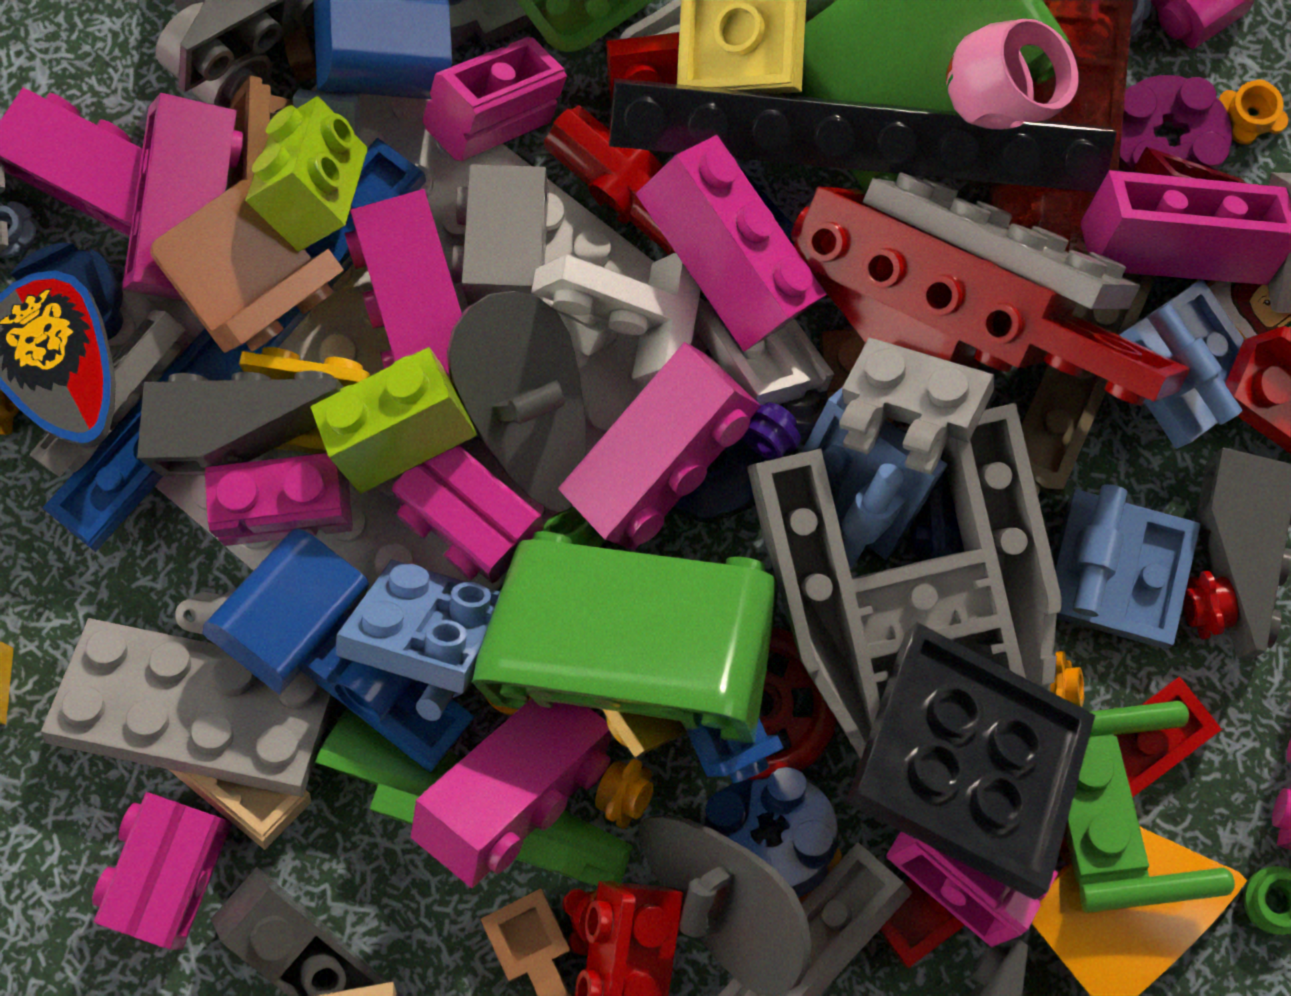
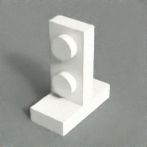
[531,253,701,385]

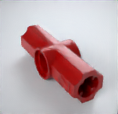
[544,105,676,255]

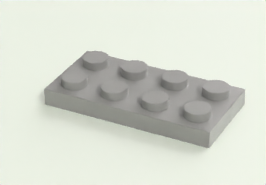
[863,173,1140,309]
[41,618,335,798]

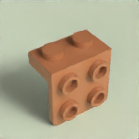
[150,179,344,353]

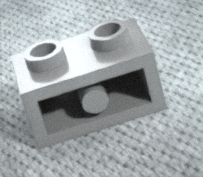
[452,164,549,305]

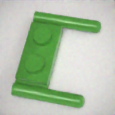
[1064,701,1235,913]

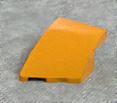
[1031,827,1247,996]

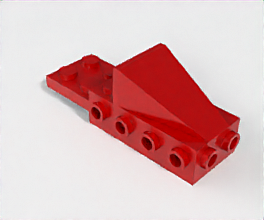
[791,186,1190,406]

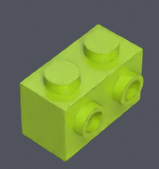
[245,96,368,252]
[310,347,477,494]

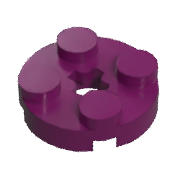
[1108,75,1232,173]

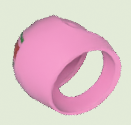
[946,19,1078,130]

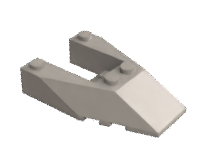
[747,403,1062,758]

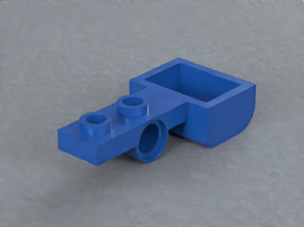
[313,0,452,100]
[202,528,475,773]

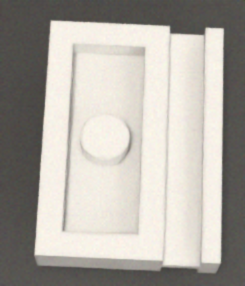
[694,301,834,405]

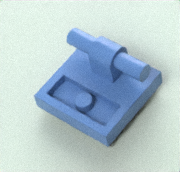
[1119,279,1244,449]
[801,388,948,567]
[1053,485,1201,650]
[336,559,500,721]

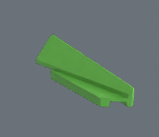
[316,707,632,887]

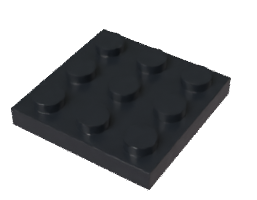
[846,621,1096,900]

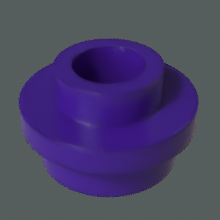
[741,402,801,460]

